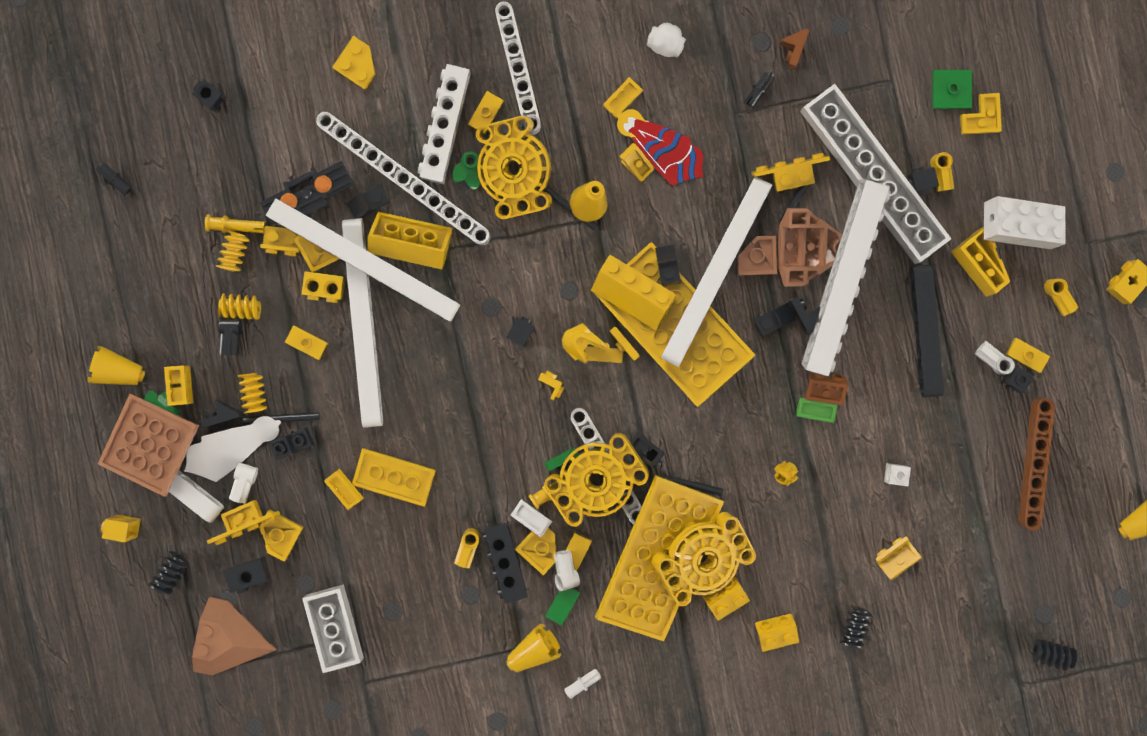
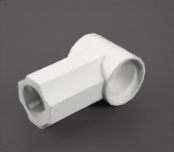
[975,341,1015,374]
[229,462,258,504]
[554,550,580,591]

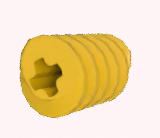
[216,230,249,272]
[218,293,261,320]
[237,373,267,413]

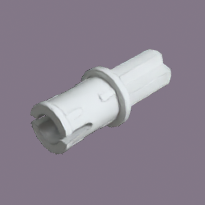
[564,669,601,699]

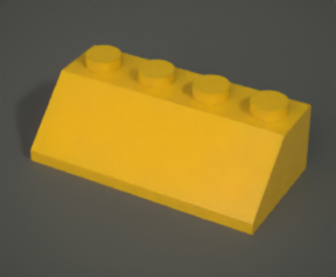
[367,212,453,269]
[591,255,677,330]

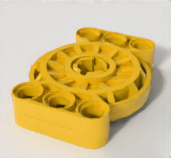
[476,116,552,219]
[544,433,649,527]
[652,512,756,606]

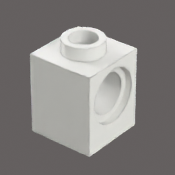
[884,463,911,486]

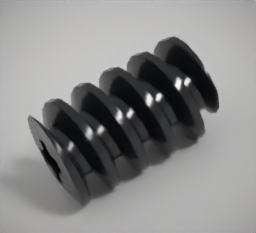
[148,551,189,594]
[839,605,873,648]
[1032,639,1078,671]

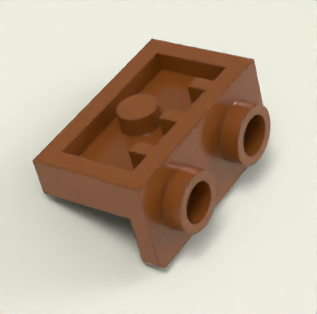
[805,371,848,405]

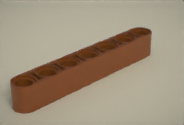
[1018,398,1055,531]

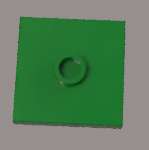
[932,70,972,109]

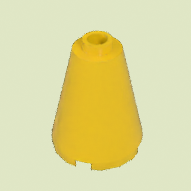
[569,181,608,222]
[87,346,146,385]
[1118,500,1147,540]
[507,624,561,672]

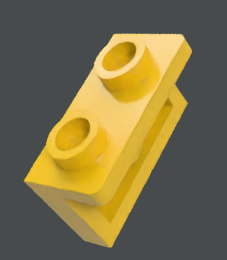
[538,371,564,400]
[876,536,922,581]
[702,576,750,621]
[755,614,799,652]

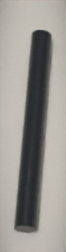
[538,186,598,231]
[242,412,320,425]

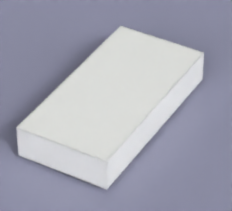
[511,500,552,537]

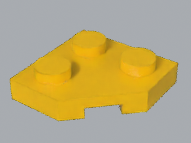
[332,36,376,90]
[293,235,340,272]
[259,509,303,562]
[515,527,556,575]

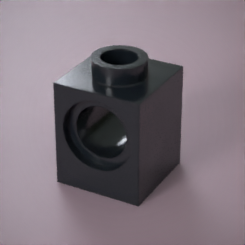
[192,79,226,112]
[506,316,534,347]
[1001,366,1034,393]

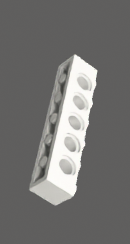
[418,64,471,185]

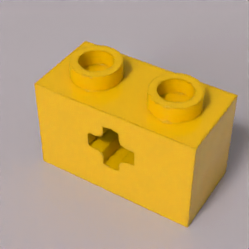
[1106,259,1147,305]

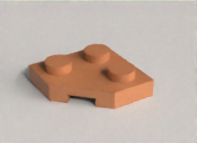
[737,236,777,276]

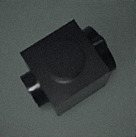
[907,166,939,196]

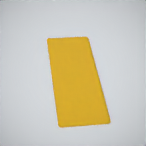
[585,346,623,363]

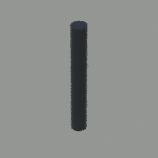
[779,173,815,222]
[667,476,723,496]

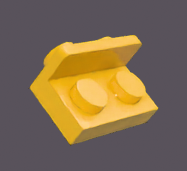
[260,226,301,256]

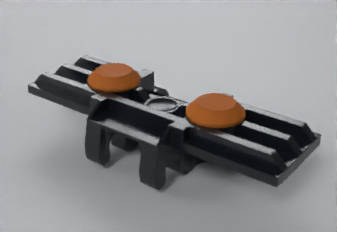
[259,161,354,227]

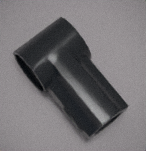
[219,317,242,356]

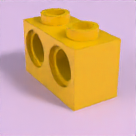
[302,271,346,303]
[164,365,193,406]
[101,514,141,542]

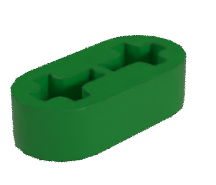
[544,446,579,472]

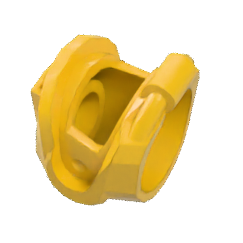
[562,323,609,364]

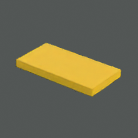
[352,448,436,507]

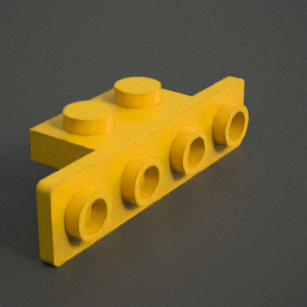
[751,153,830,192]
[207,500,280,545]

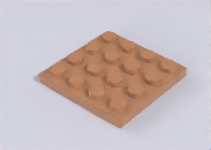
[98,394,199,496]

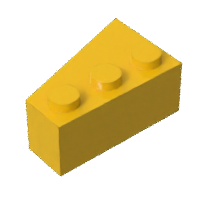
[951,227,1010,297]

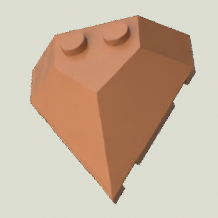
[777,208,842,287]
[192,597,276,675]

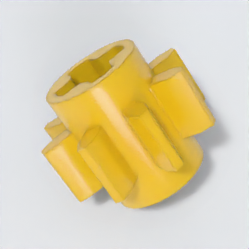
[774,461,798,486]

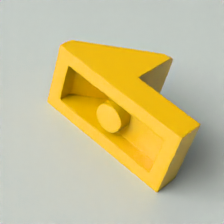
[619,143,655,182]

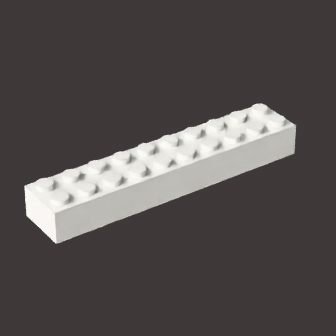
[800,84,951,264]
[801,179,891,376]

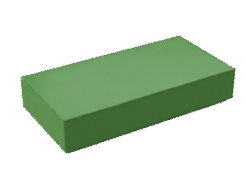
[796,398,837,423]

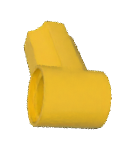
[930,152,954,192]
[1044,279,1079,316]
[454,528,480,568]

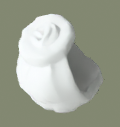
[647,23,686,58]

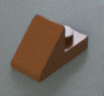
[779,29,809,70]

